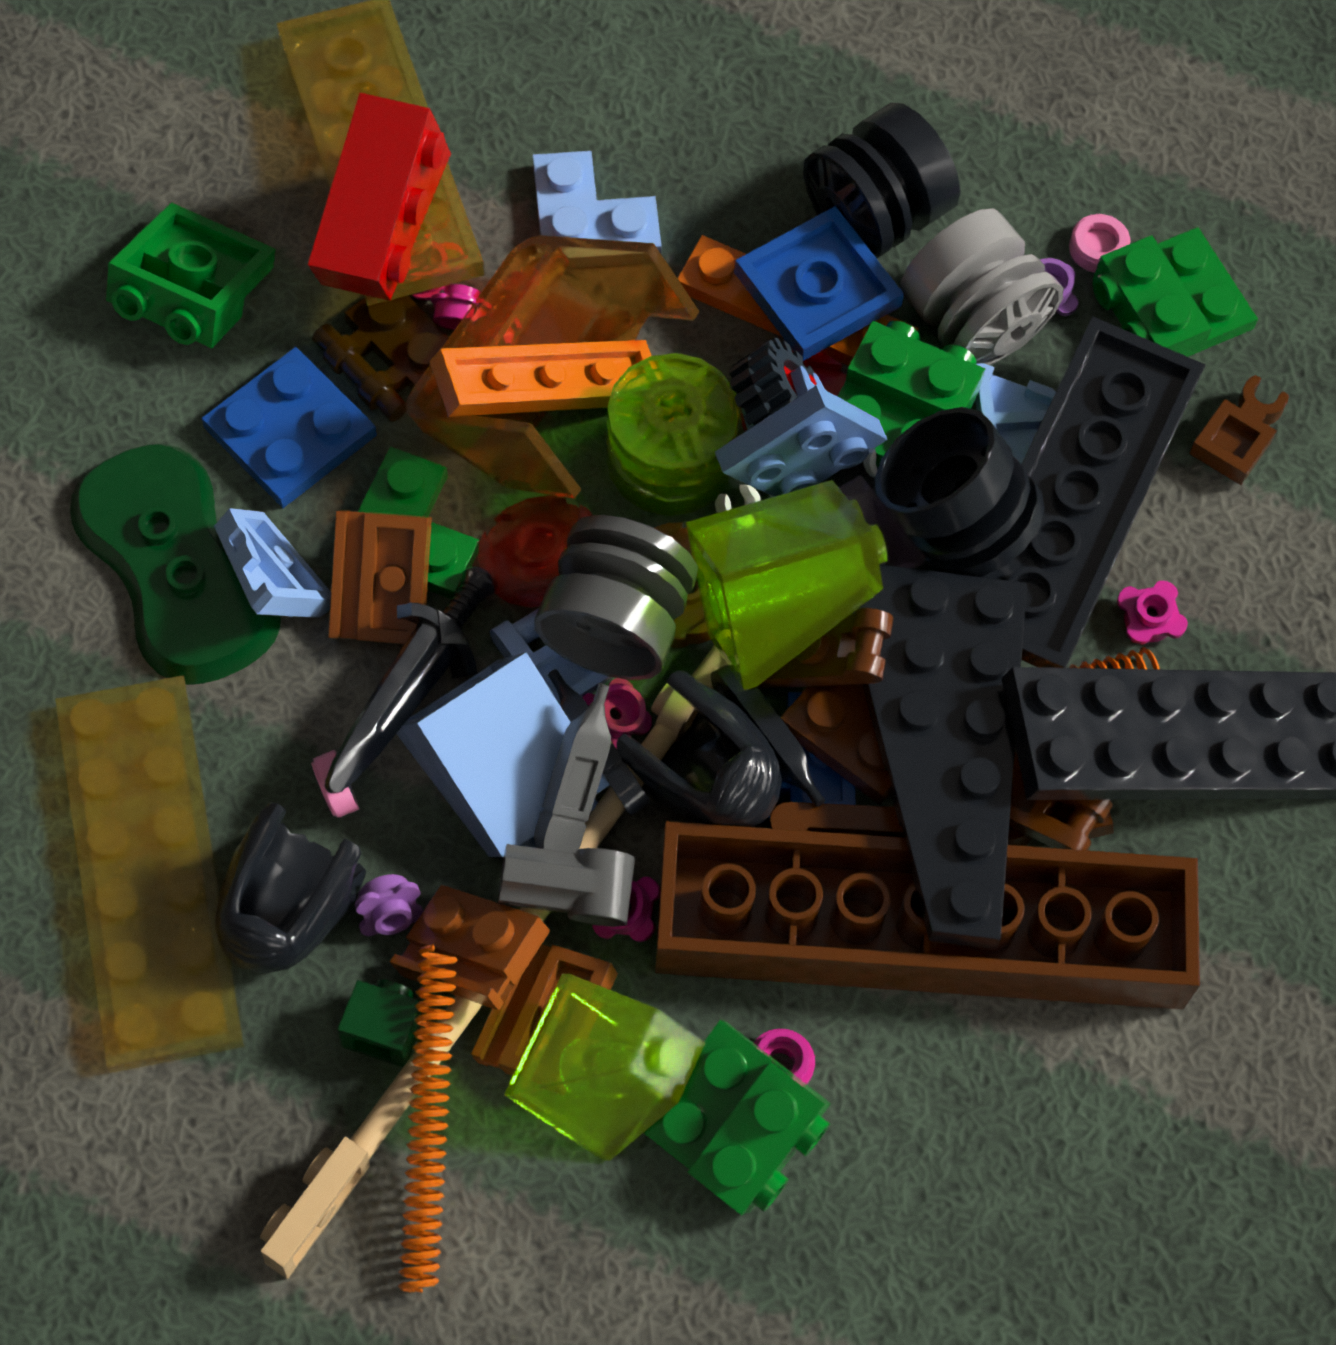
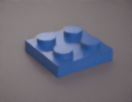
[734,206,904,361]
[202,347,377,508]

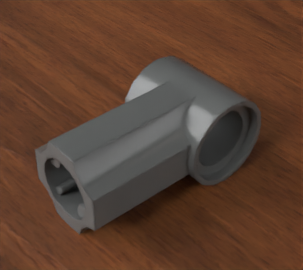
[498,844,635,927]

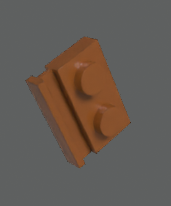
[329,510,432,644]
[390,885,550,1011]
[471,944,618,1093]

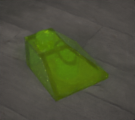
[504,974,705,1161]

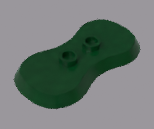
[70,444,281,685]

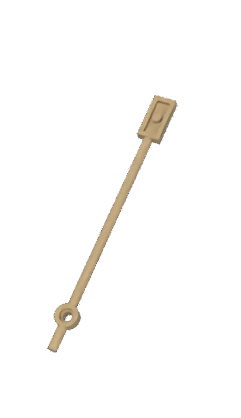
[260,629,744,1279]

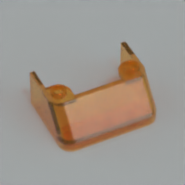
[406,235,700,499]

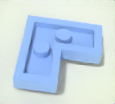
[533,151,661,265]

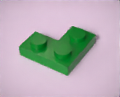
[358,446,480,599]

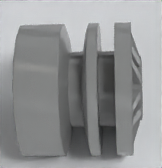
[900,208,1063,366]

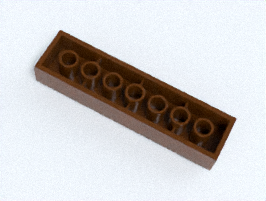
[655,821,1200,1010]

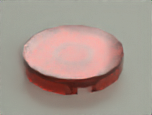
[478,495,592,608]

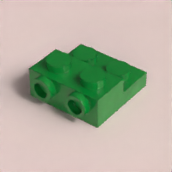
[106,202,276,349]
[1092,227,1258,357]
[837,321,986,467]
[639,1020,832,1216]

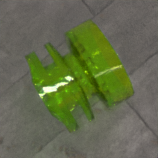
[606,353,740,516]

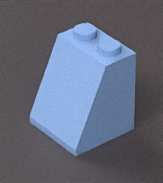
[396,652,610,857]

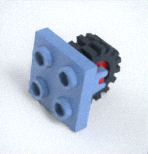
[715,338,887,503]

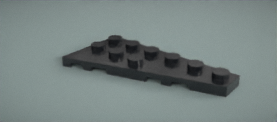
[833,559,1027,950]

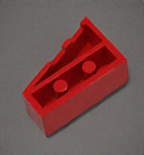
[308,92,451,301]

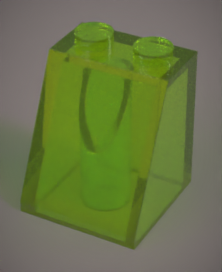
[686,480,887,690]

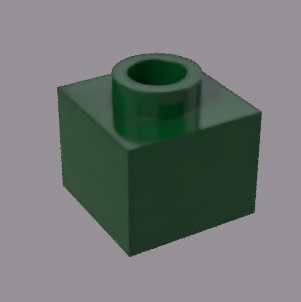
[338,979,423,1068]

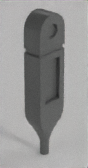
[534,683,611,853]

